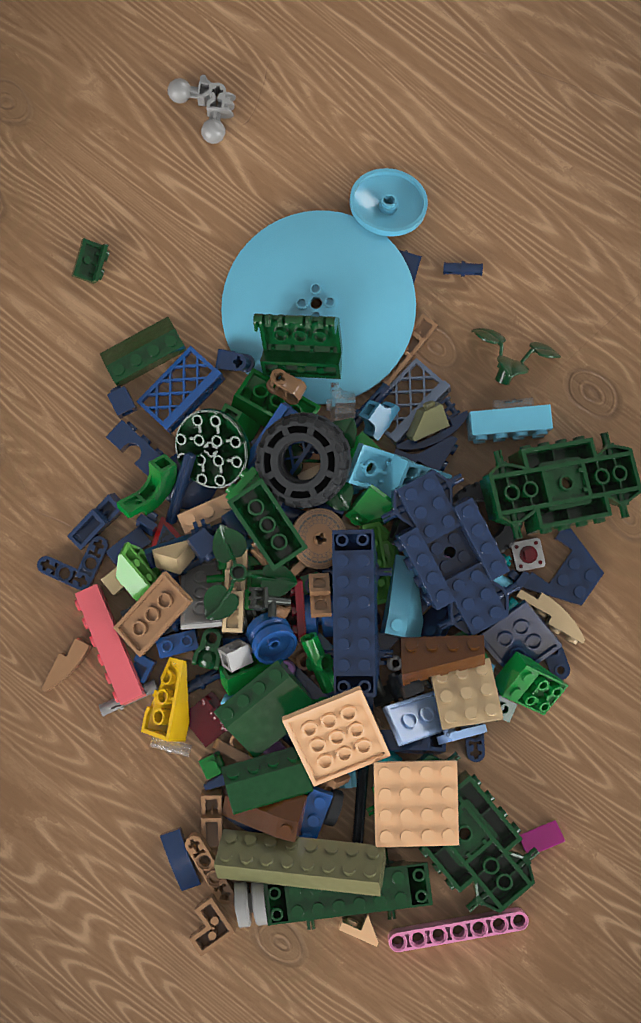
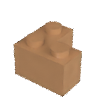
[189,893,237,956]

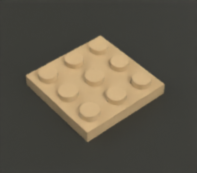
[431,658,503,730]

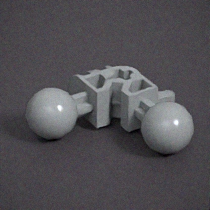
[167,75,236,144]

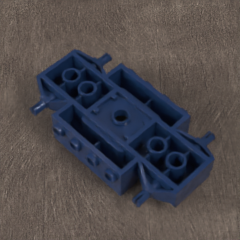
[381,469,520,635]

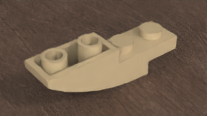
[514,589,585,645]

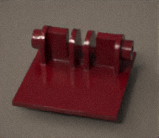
[189,691,227,748]

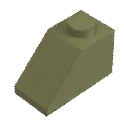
[406,400,450,442]

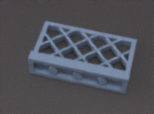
[382,358,451,446]

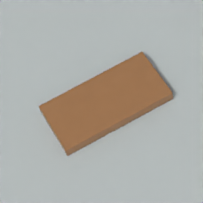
[113,571,194,657]

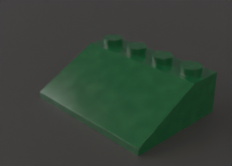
[214,659,313,758]

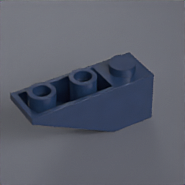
[380,730,446,755]

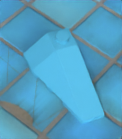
[380,555,423,638]

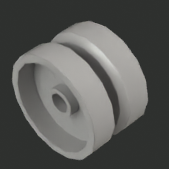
[234,881,268,928]

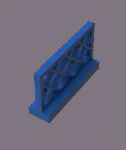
[136,346,225,435]
[247,402,313,475]

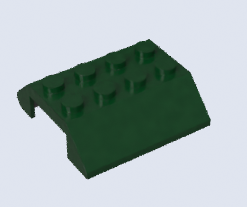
[253,313,343,379]

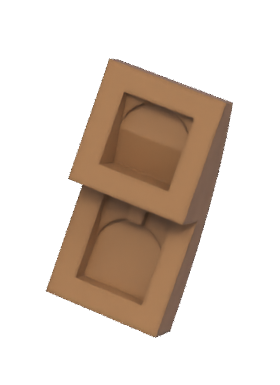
[309,573,332,618]

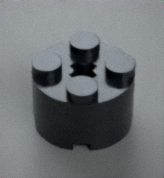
[386,671,432,703]

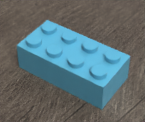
[466,404,553,444]

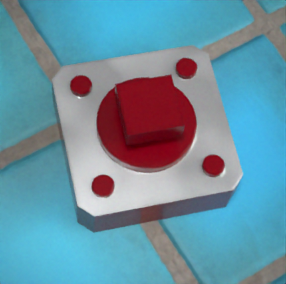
[510,538,546,572]

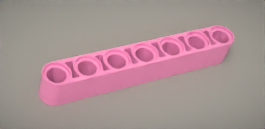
[388,907,529,952]

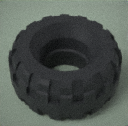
[255,412,352,508]

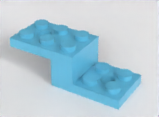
[346,443,452,498]

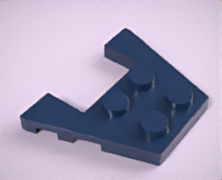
[522,528,604,606]

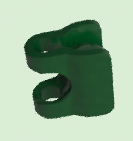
[192,628,224,670]

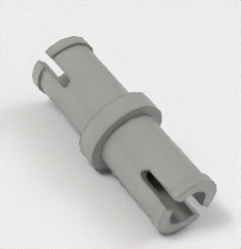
[387,655,401,671]

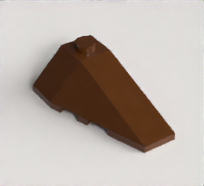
[222,794,308,842]

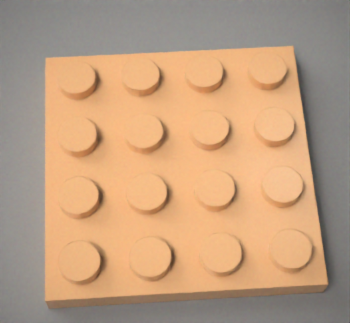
[282,686,391,786]
[373,760,459,847]

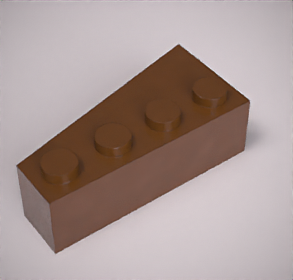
[401,635,485,685]

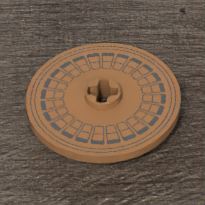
[293,508,346,569]

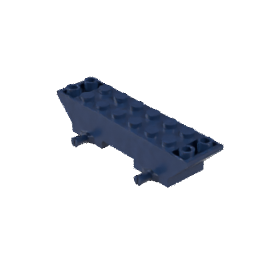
[322,529,393,697]

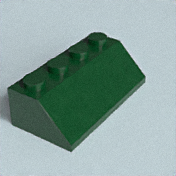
[100,316,187,386]
[221,746,313,815]

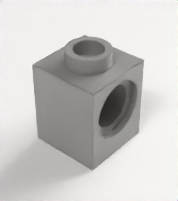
[218,639,253,672]

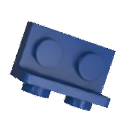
[156,629,199,659]

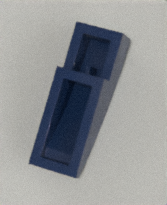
[67,493,122,550]
[160,827,201,891]

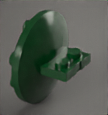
[175,408,250,488]

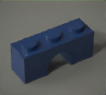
[106,420,164,476]
[187,509,249,563]

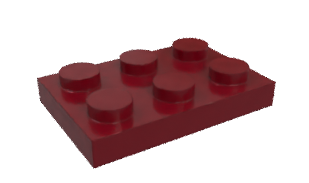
[288,575,306,642]

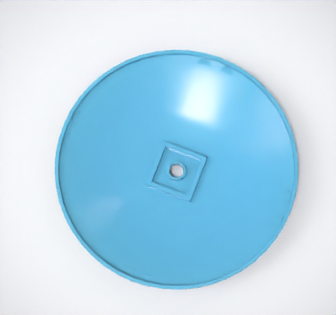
[221,210,416,405]

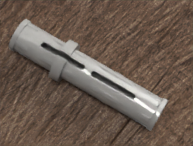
[99,679,158,716]

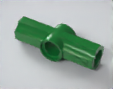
[300,632,334,694]

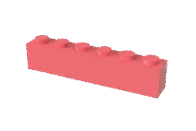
[74,584,147,706]

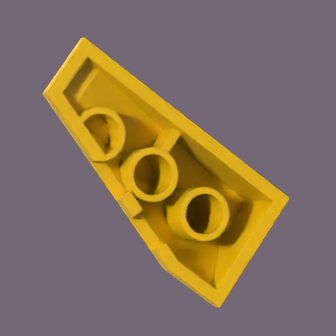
[141,657,189,742]

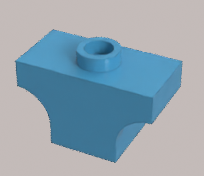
[358,400,400,441]

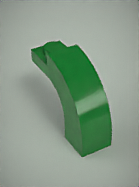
[117,454,177,519]

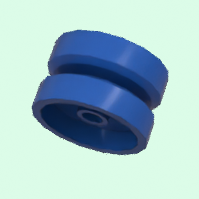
[304,593,333,637]
[246,612,297,664]

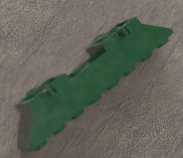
[263,848,433,930]

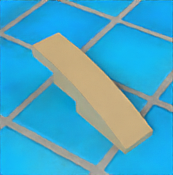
[222,550,248,633]

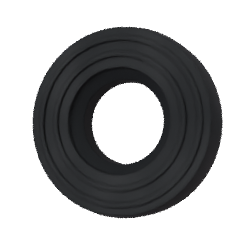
[323,789,344,827]

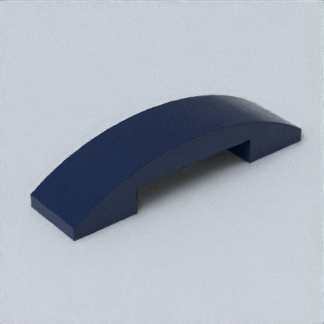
[396,411,469,452]

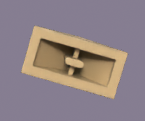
[152,540,195,574]

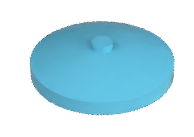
[350,168,428,236]

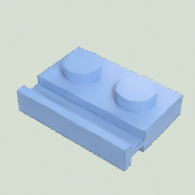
[437,724,487,745]

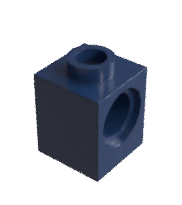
[107,386,138,419]

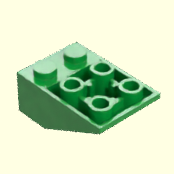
[495,651,569,715]

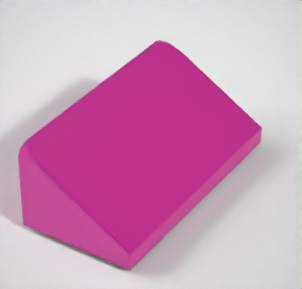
[520,820,565,854]

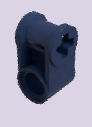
[215,349,255,372]

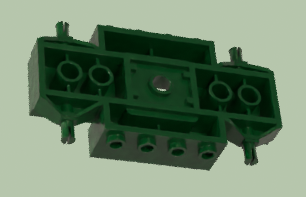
[479,432,641,540]
[416,751,540,913]

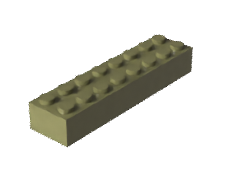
[214,829,386,896]

